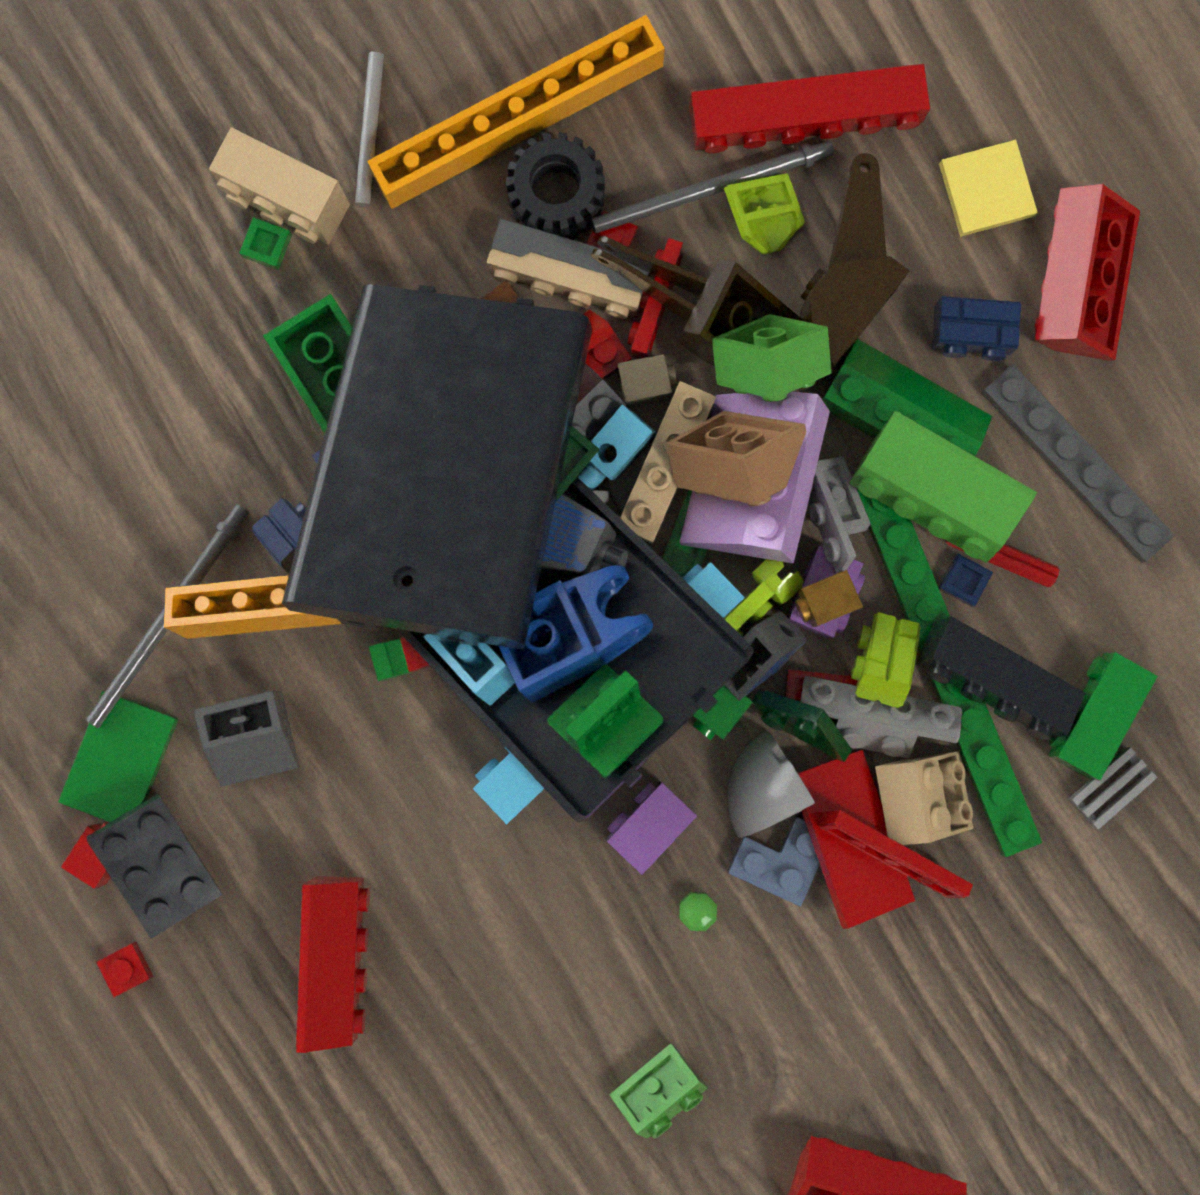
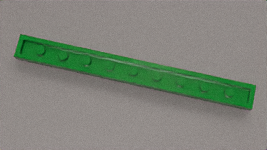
[857,489,1042,857]

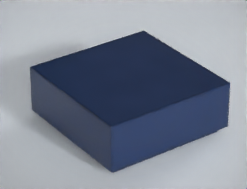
[938,553,993,607]

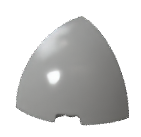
[727,730,815,838]

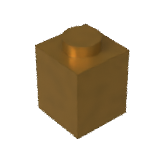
[795,570,863,628]

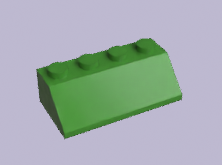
[849,411,1037,563]

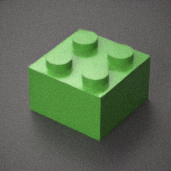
[712,314,831,402]

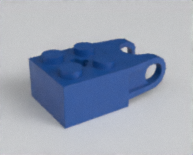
[499,565,653,703]

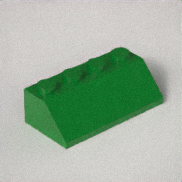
[822,338,993,456]

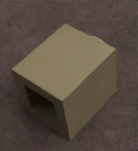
[617,354,677,408]

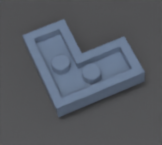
[727,816,820,907]

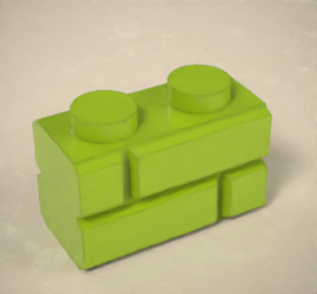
[851,612,921,708]

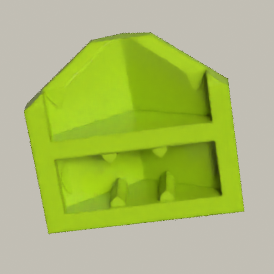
[724,173,805,255]

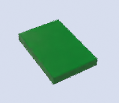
[58,691,179,822]

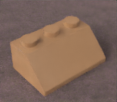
[665,411,807,506]

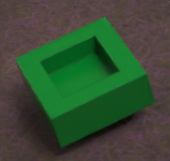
[239,217,292,271]

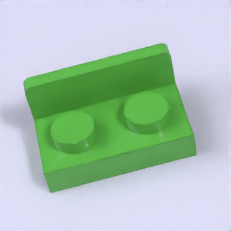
[609,1043,708,1139]

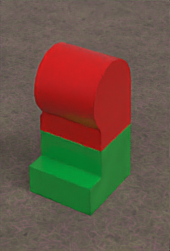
[369,638,431,682]

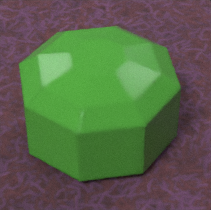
[679,892,717,931]

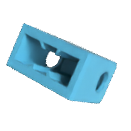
[577,404,657,491]

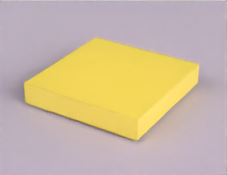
[939,140,1038,237]

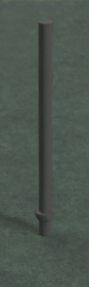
[590,140,834,234]
[85,504,250,728]

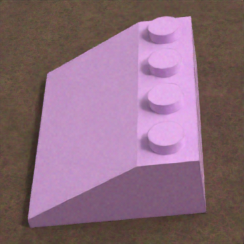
[679,391,830,563]

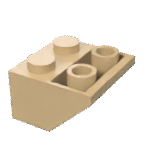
[875,751,974,845]

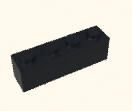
[915,616,1085,740]

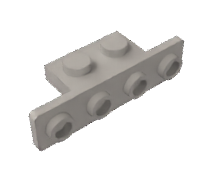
[808,456,871,573]
[800,676,962,758]

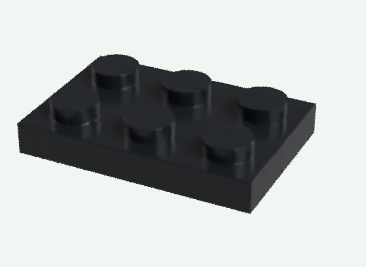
[87,794,222,939]

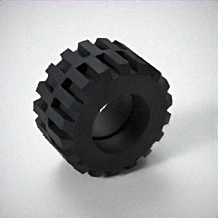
[506,132,605,240]

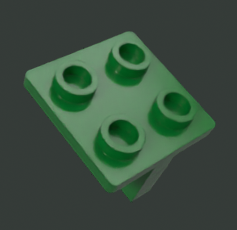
[547,665,663,778]

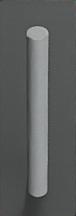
[355,52,384,207]

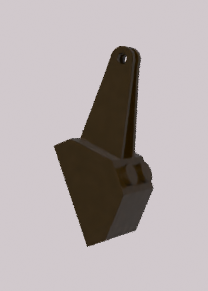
[799,153,910,380]
[591,236,803,366]

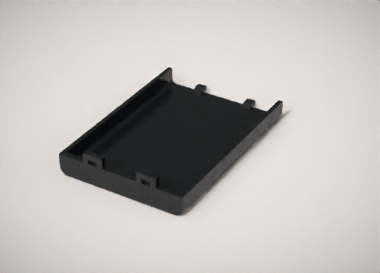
[282,284,592,650]
[397,477,754,822]

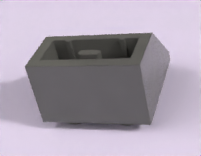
[194,690,300,787]

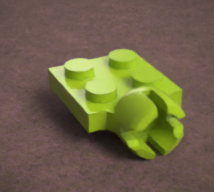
[724,559,804,636]

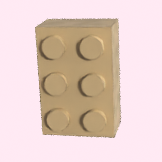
[209,127,350,245]

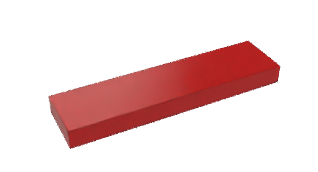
[817,810,973,898]

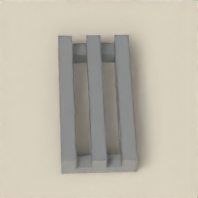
[1068,747,1158,830]

